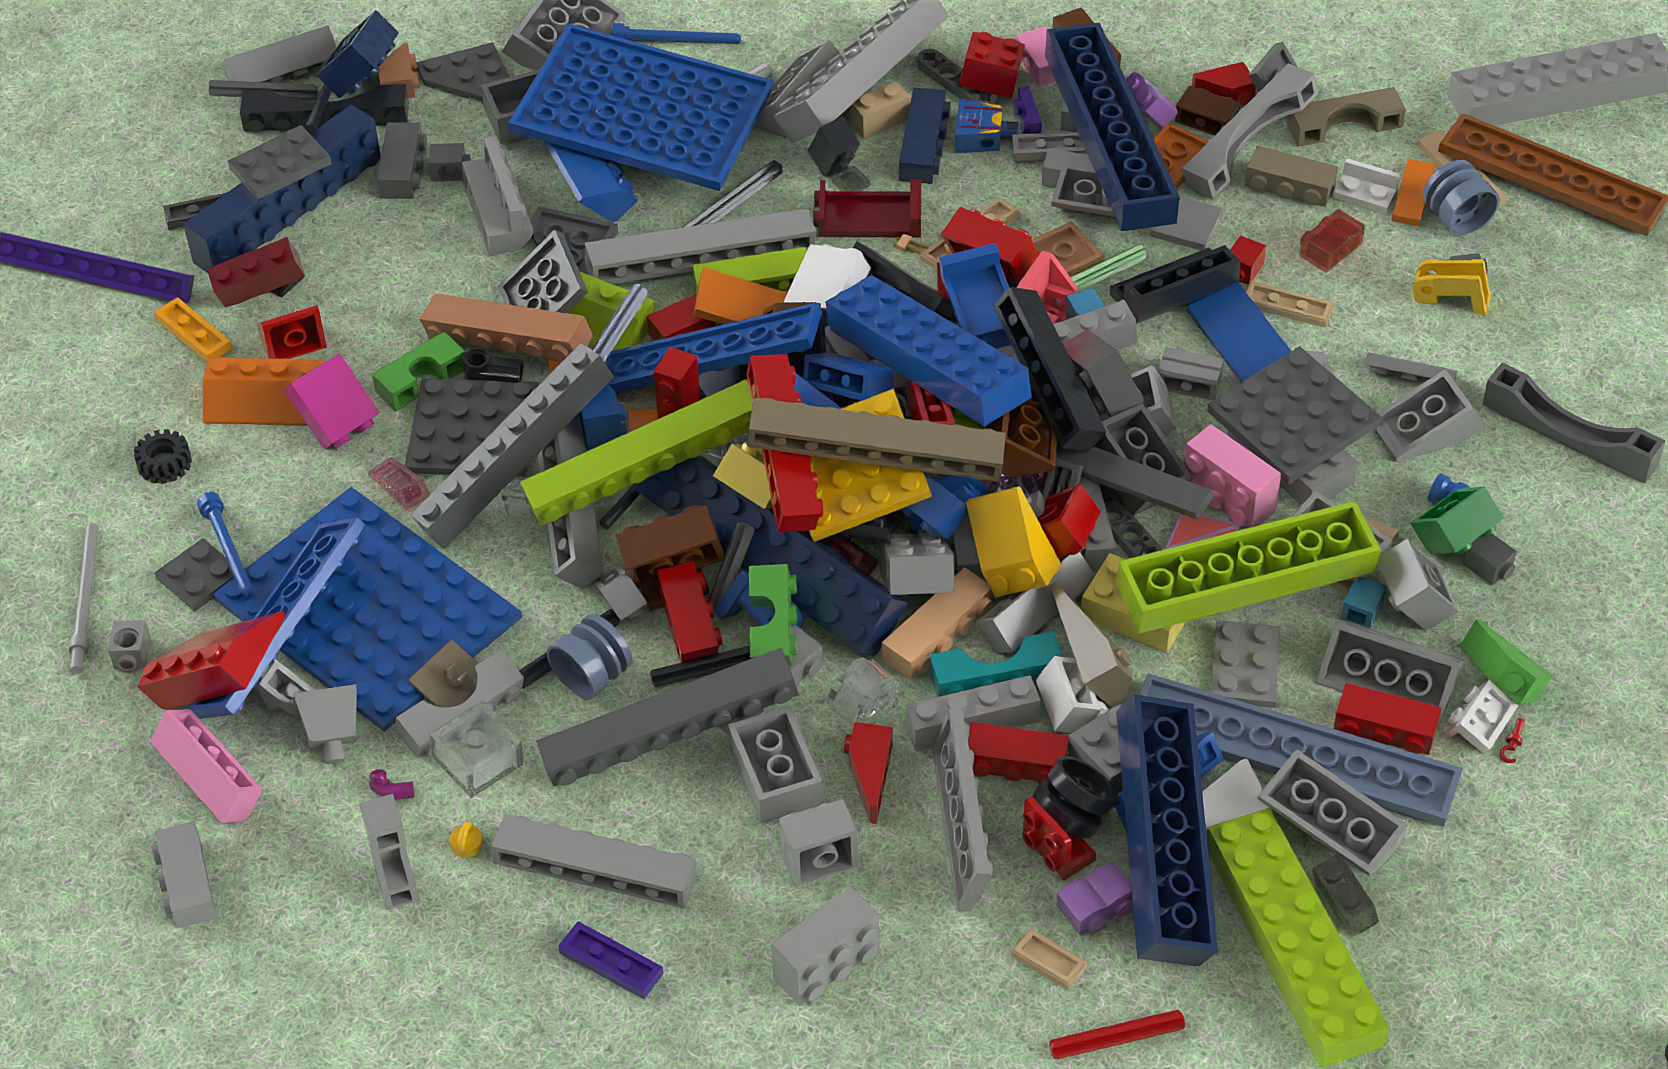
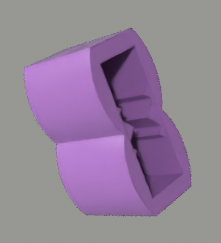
[1126,72,1177,128]
[1057,862,1133,935]

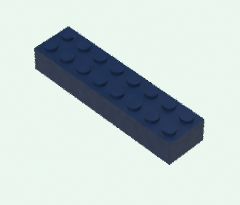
[183,104,381,273]
[1116,694,1218,966]

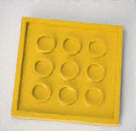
[809,389,932,542]

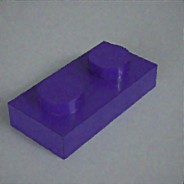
[1014,86,1042,134]

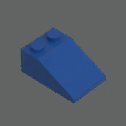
[579,384,627,451]

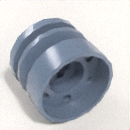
[1422,160,1500,237]
[547,614,633,700]

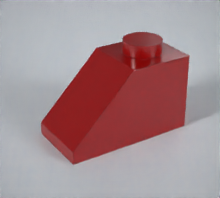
[1192,62,1256,106]

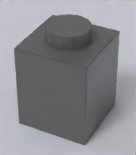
[1463,533,1517,586]

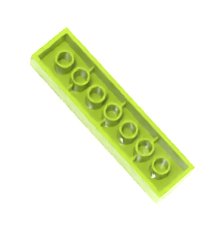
[1115,501,1381,634]
[1207,808,1389,1068]

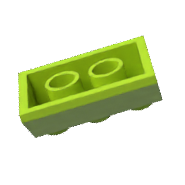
[567,272,655,351]

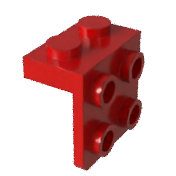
[1022,796,1096,880]

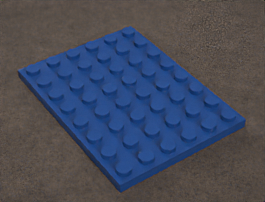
[508,23,774,191]
[213,487,522,732]

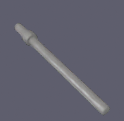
[69,523,98,674]

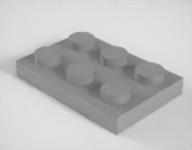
[1211,620,1280,708]

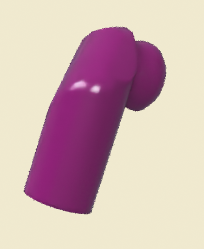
[369,769,415,800]

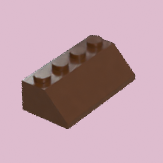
[986,384,1057,478]

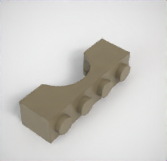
[1287,87,1406,147]

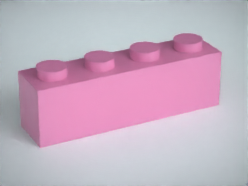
[150,709,263,823]

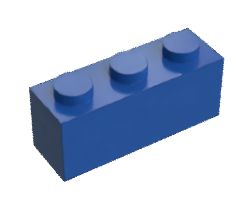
[803,353,895,401]

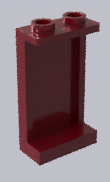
[813,179,922,238]

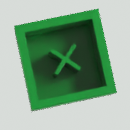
[1410,486,1504,556]

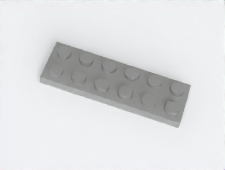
[932,709,993,912]

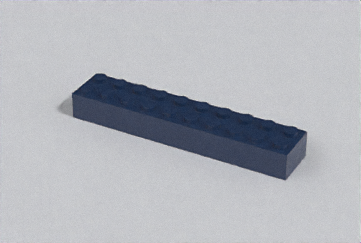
[1045,23,1180,232]
[634,455,908,656]

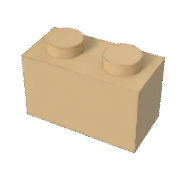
[849,81,911,139]

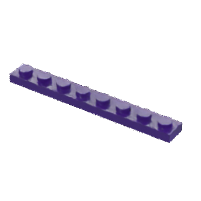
[0,231,195,304]

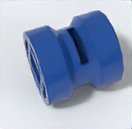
[1428,473,1470,504]

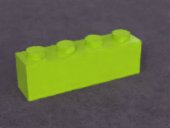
[692,247,807,294]

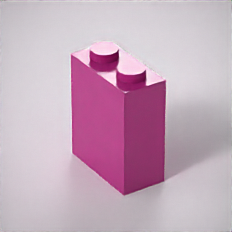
[284,353,380,449]

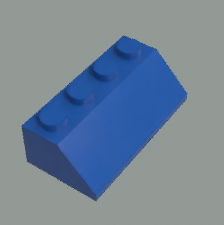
[544,141,638,223]

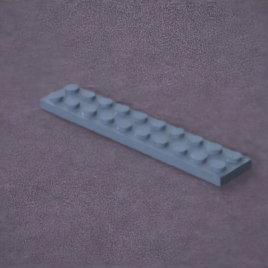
[1139,673,1463,826]

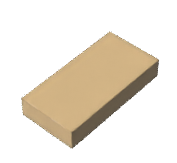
[1011,928,1088,990]

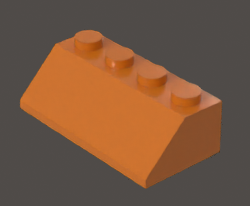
[203,357,326,426]

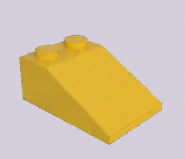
[966,486,1062,598]

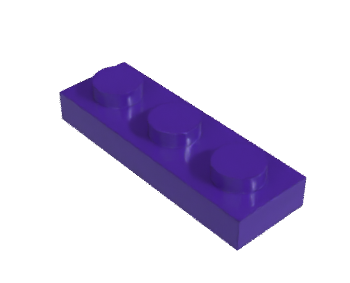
[558,921,664,999]

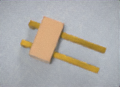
[893,234,929,254]

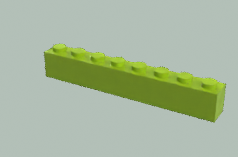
[520,380,753,526]

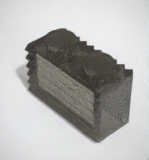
[1312,854,1379,936]

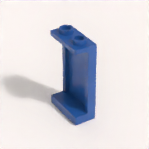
[939,243,1012,349]

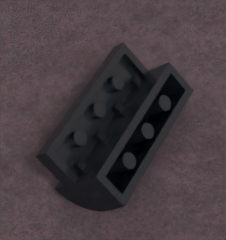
[1110,245,1240,324]

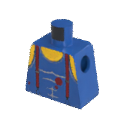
[955,99,1018,153]

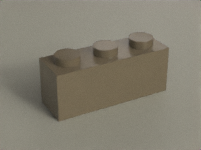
[1245,146,1338,207]

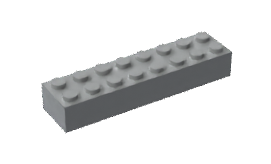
[773,0,949,144]
[1447,33,1668,126]

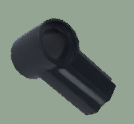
[464,348,524,383]

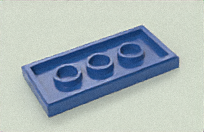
[1187,282,1291,382]

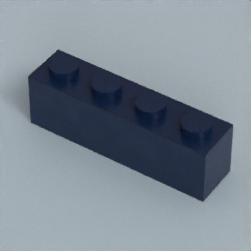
[899,87,951,184]

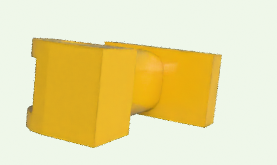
[1413,259,1491,316]

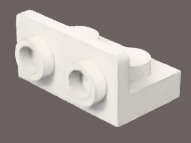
[1333,159,1400,214]
[1444,680,1518,754]

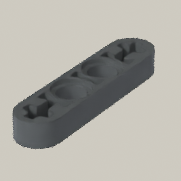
[918,49,998,105]
[1099,483,1162,558]

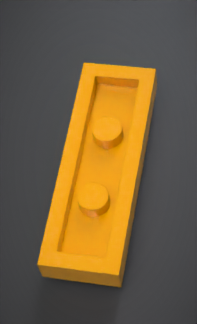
[154,297,232,362]

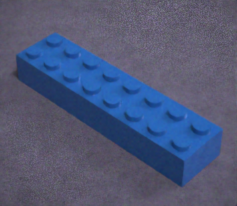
[825,275,1032,426]

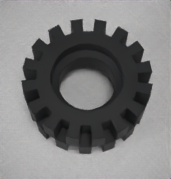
[134,429,192,484]

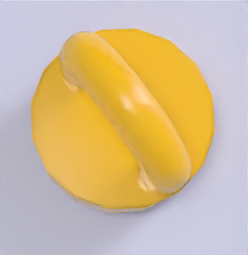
[449,821,483,858]

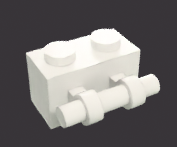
[1036,656,1108,733]

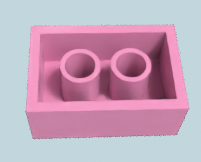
[1184,424,1281,528]

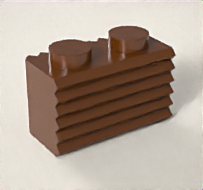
[1175,85,1240,136]

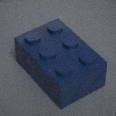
[316,10,399,99]

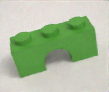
[372,332,465,412]
[749,564,798,666]

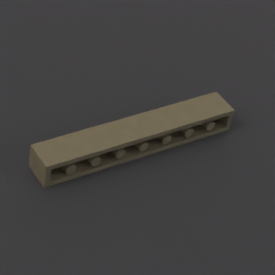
[747,398,1006,482]

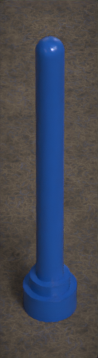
[612,23,741,44]
[197,492,253,596]

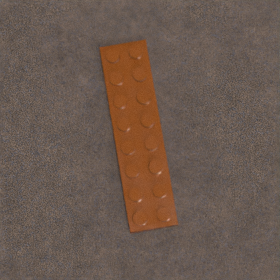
[1438,113,1668,236]

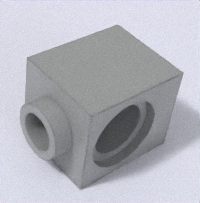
[108,620,150,671]

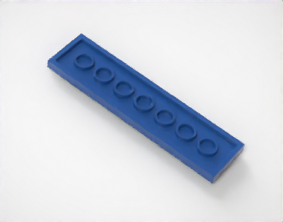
[604,302,822,395]
[189,517,365,719]

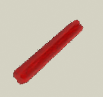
[1049,1010,1185,1060]

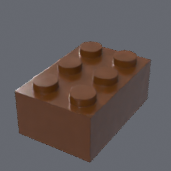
[616,505,725,589]

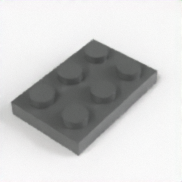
[228,125,332,200]

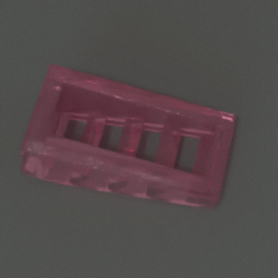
[368,457,430,511]

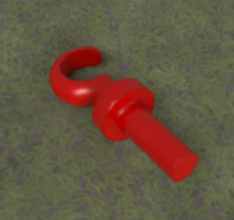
[1499,718,1525,763]

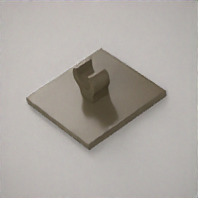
[408,639,478,708]

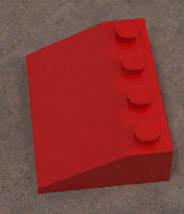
[137,611,286,710]

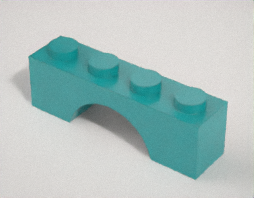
[930,631,1063,697]

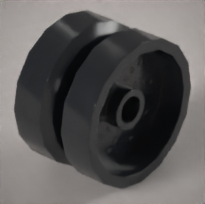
[1032,755,1119,839]

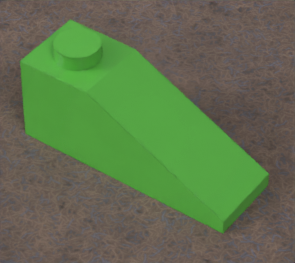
[1460,619,1553,704]

